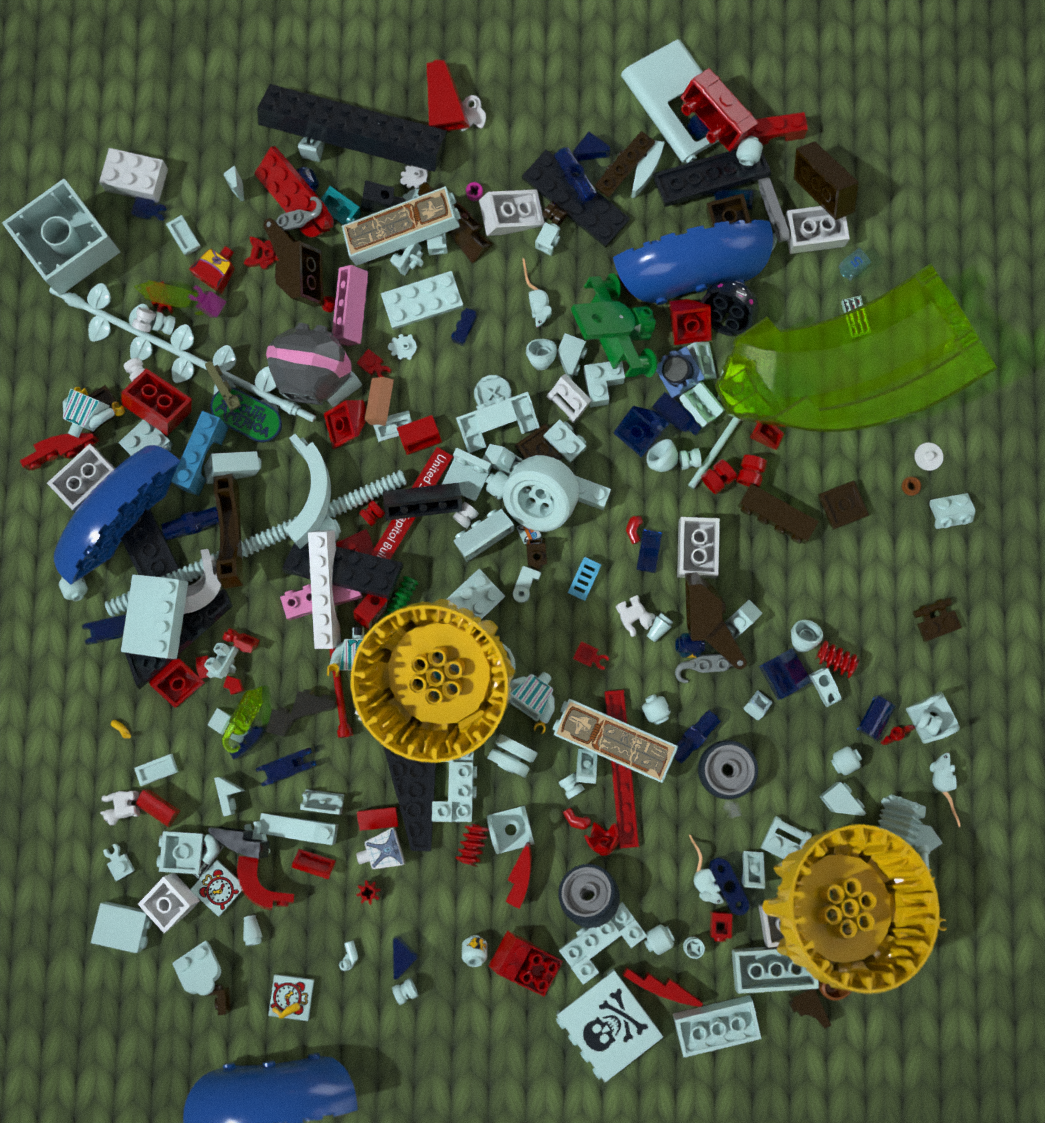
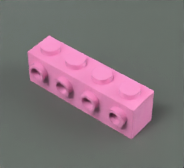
[332,265,368,346]
[280,584,363,621]

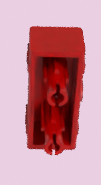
[681,68,759,152]

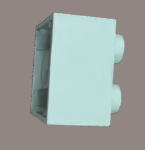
[2,179,120,295]

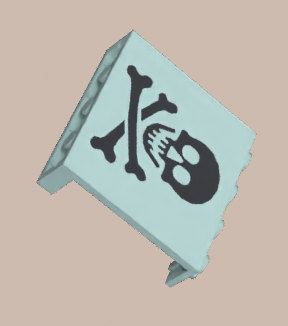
[556,968,663,1082]

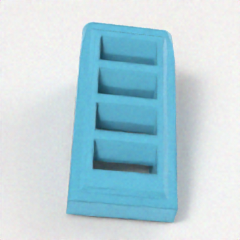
[568,557,601,601]

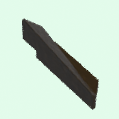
[418,182,493,263]

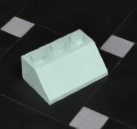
[454,509,514,562]

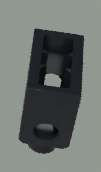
[361,180,404,213]

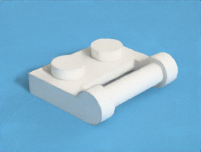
[546,374,592,423]

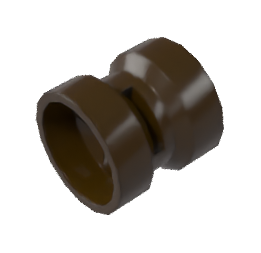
[542,201,568,227]

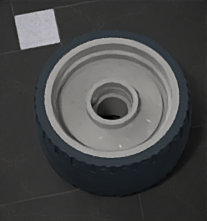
[698,740,758,800]
[558,864,620,928]

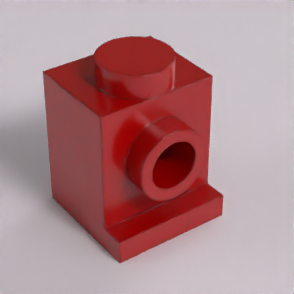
[710,911,732,942]

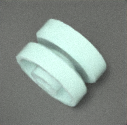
[488,734,538,778]

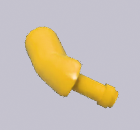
[111,720,131,739]
[272,1003,300,1019]

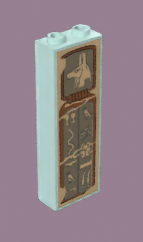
[342,186,461,266]
[553,699,679,783]

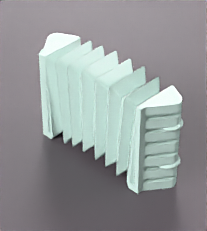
[876,794,926,846]

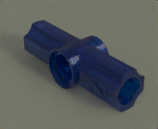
[554,147,597,203]
[161,506,219,540]
[674,710,721,764]

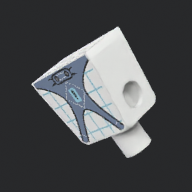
[356,827,406,869]

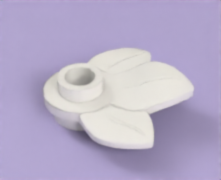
[460,95,486,132]

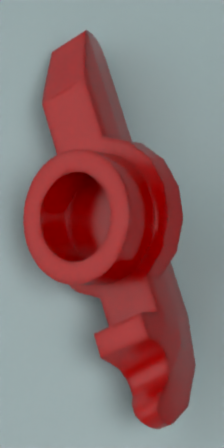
[881,725,915,745]

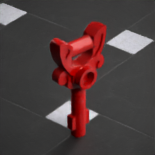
[244,237,278,270]

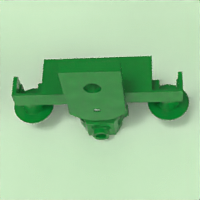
[571,273,658,377]

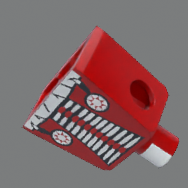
[354,594,388,631]

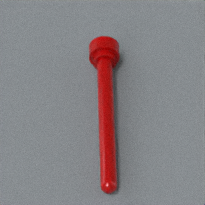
[329,648,353,738]

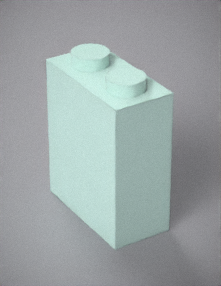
[91,901,153,953]

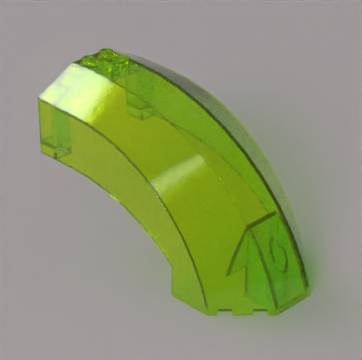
[715,264,998,432]

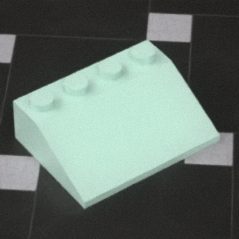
[121,574,188,659]

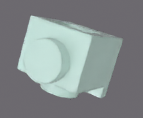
[535,222,560,256]
[427,233,448,255]

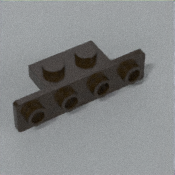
[595,131,655,197]

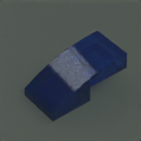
[636,529,662,573]

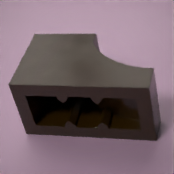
[788,989,831,1029]

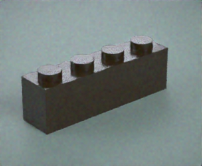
[738,484,819,544]

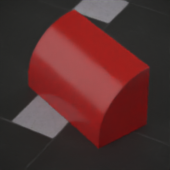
[397,415,442,455]
[136,789,180,828]

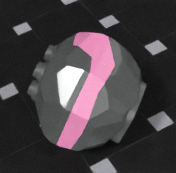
[266,323,351,405]

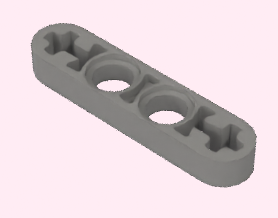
[758,177,790,242]

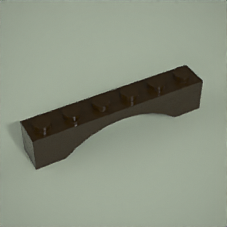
[213,474,243,589]

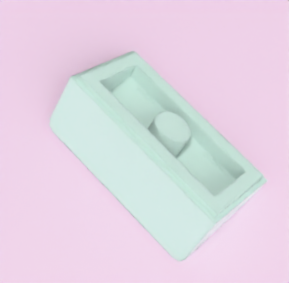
[224,166,244,202]
[687,342,717,381]
[327,370,362,407]
[374,411,412,442]

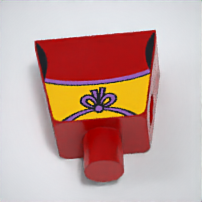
[189,246,235,294]

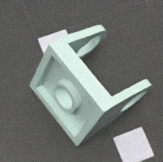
[905,691,960,744]
[487,806,535,854]

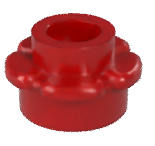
[322,296,336,313]

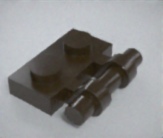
[913,598,962,642]

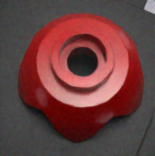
[584,822,619,856]

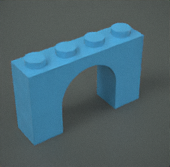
[171,411,229,497]

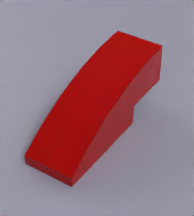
[505,842,532,909]

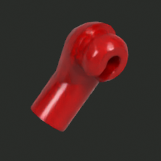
[626,516,643,545]

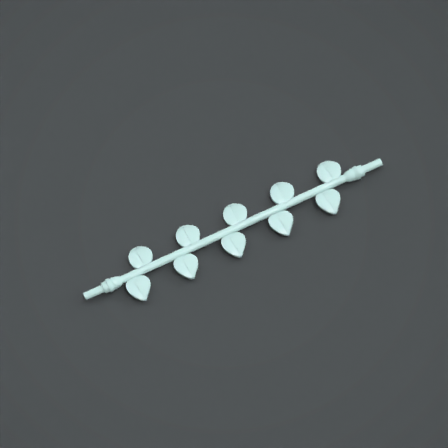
[49,283,316,422]

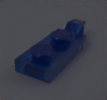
[652,392,701,436]

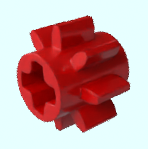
[356,880,381,905]

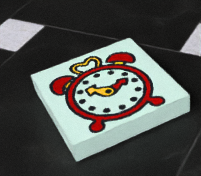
[190,860,242,917]
[268,974,314,1021]

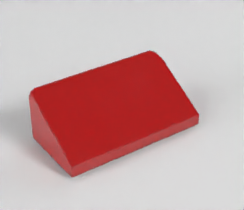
[357,807,399,831]

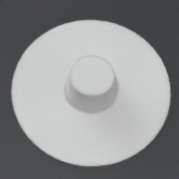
[915,443,943,471]

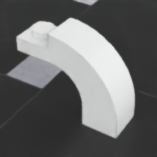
[184,549,221,614]

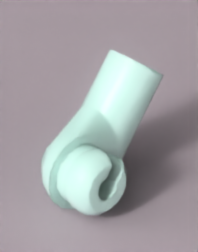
[201,834,220,865]
[339,940,358,971]

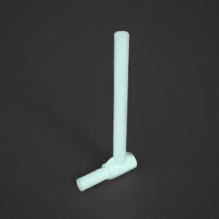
[688,392,753,489]

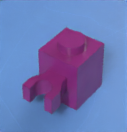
[187,285,226,318]

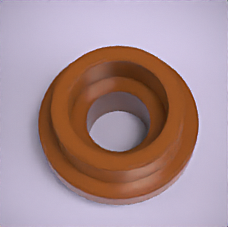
[901,477,921,496]

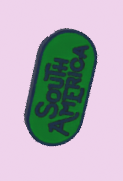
[211,387,282,443]

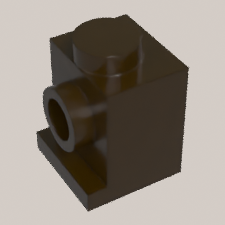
[526,538,547,569]

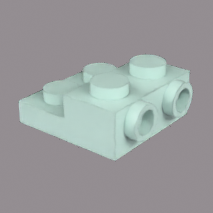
[119,420,173,455]
[157,831,204,874]

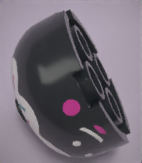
[701,280,759,337]

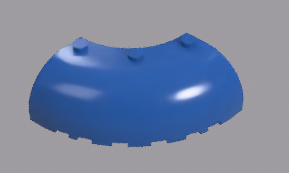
[613,220,773,305]
[54,445,180,585]
[183,1053,358,1123]

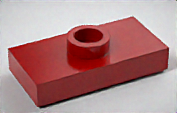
[292,849,336,880]

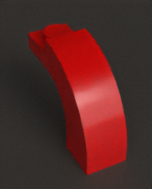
[237,856,294,910]

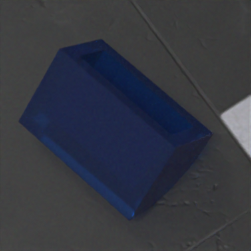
[857,695,896,742]

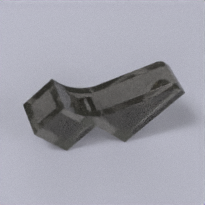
[266,689,337,737]

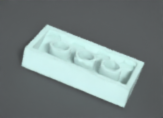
[673,995,761,1058]

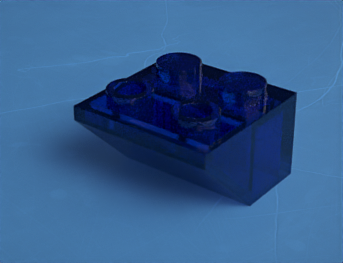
[758,647,812,700]

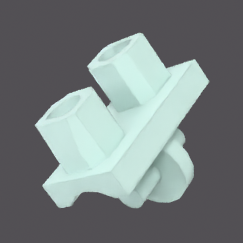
[390,243,424,276]
[204,643,239,679]

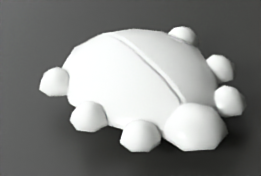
[400,166,428,189]

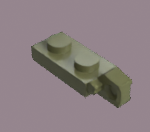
[205,361,241,412]

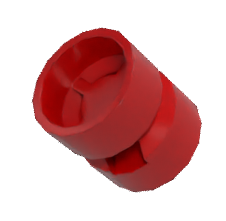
[736,454,767,488]
[701,459,737,495]

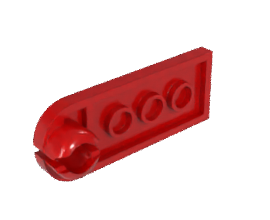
[254,146,334,237]

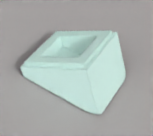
[743,690,773,720]

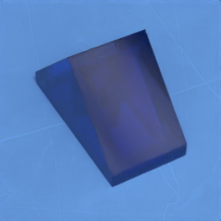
[572,132,610,162]
[393,936,419,979]

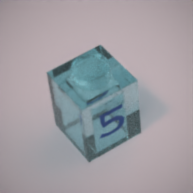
[839,248,871,281]

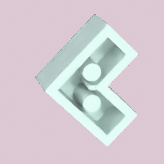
[584,361,625,407]

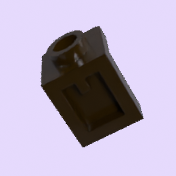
[205,984,231,1015]

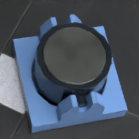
[656,346,706,399]

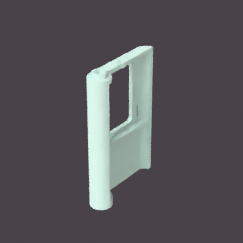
[621,39,719,164]

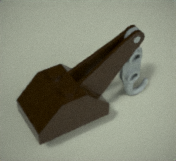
[263,197,324,307]
[675,572,747,683]

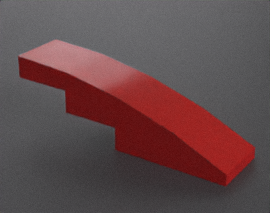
[622,967,703,1007]

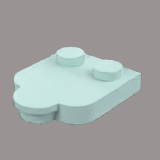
[172,940,221,995]

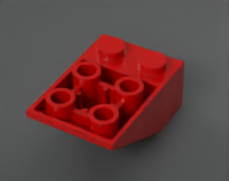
[488,930,563,997]

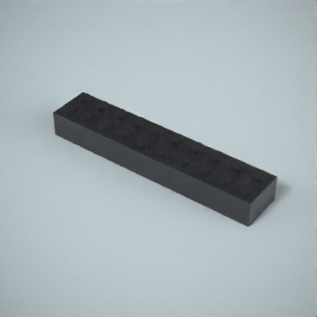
[257,84,447,172]

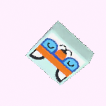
[516,525,542,545]

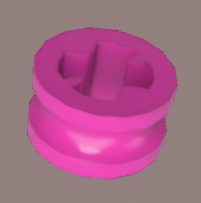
[466,182,483,201]

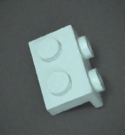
[679,382,725,427]
[543,420,587,463]
[929,493,975,529]

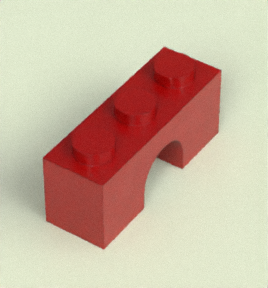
[750,112,808,145]

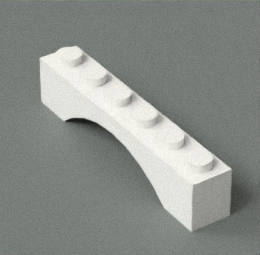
[308,530,341,649]

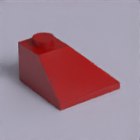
[669,299,711,345]
[324,400,366,449]
[149,659,205,708]

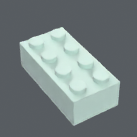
[732,947,819,994]

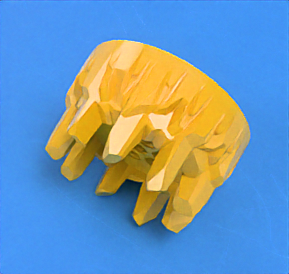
[351,599,515,763]
[762,825,939,993]

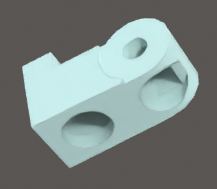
[513,566,541,603]
[808,667,842,707]

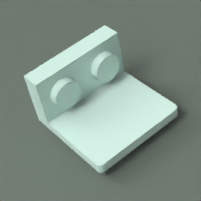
[442,448,492,501]

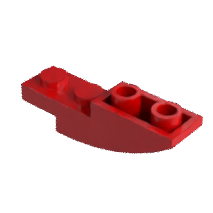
[19,433,99,471]

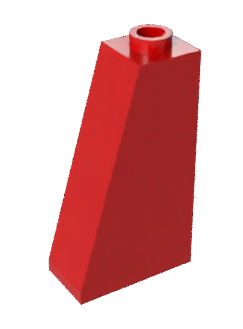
[427,60,470,131]

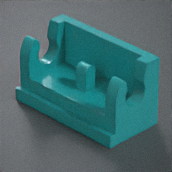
[320,186,362,225]

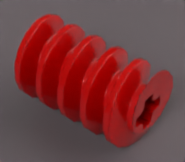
[815,641,860,678]
[455,823,489,867]

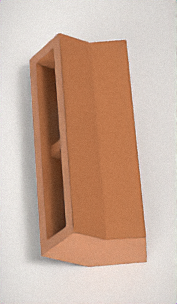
[365,377,394,426]

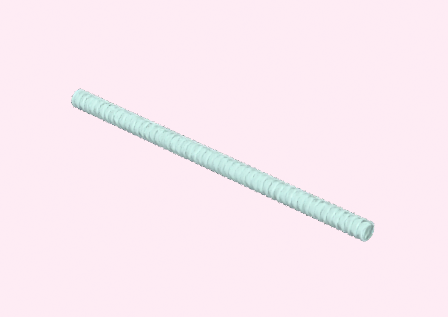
[105,470,407,617]

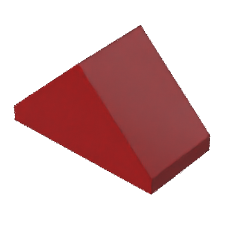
[750,415,784,450]

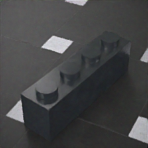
[383,483,463,520]

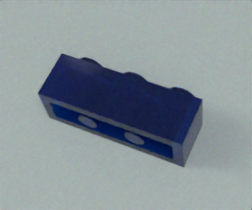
[451,308,477,346]

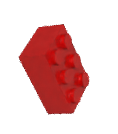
[121,368,192,436]

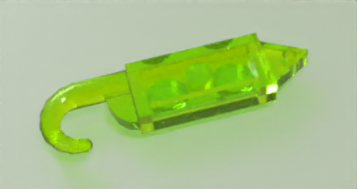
[134,280,205,315]
[221,686,264,753]

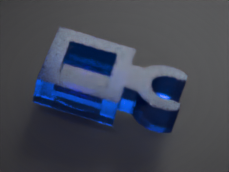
[131,196,167,220]

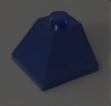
[613,406,670,457]

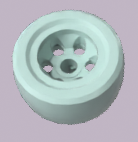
[503,455,579,532]

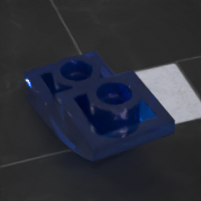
[230,726,266,760]

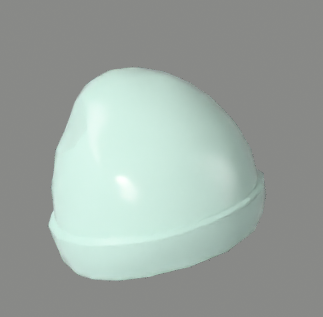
[526,339,557,370]
[647,439,678,472]
[791,620,823,652]

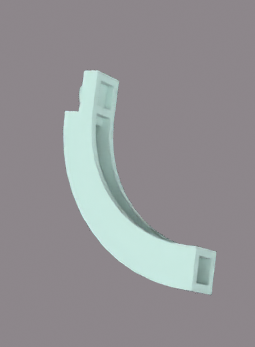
[284,434,331,549]

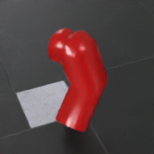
[563,807,591,830]

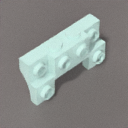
[456,392,540,453]
[432,751,477,822]
[559,902,647,985]

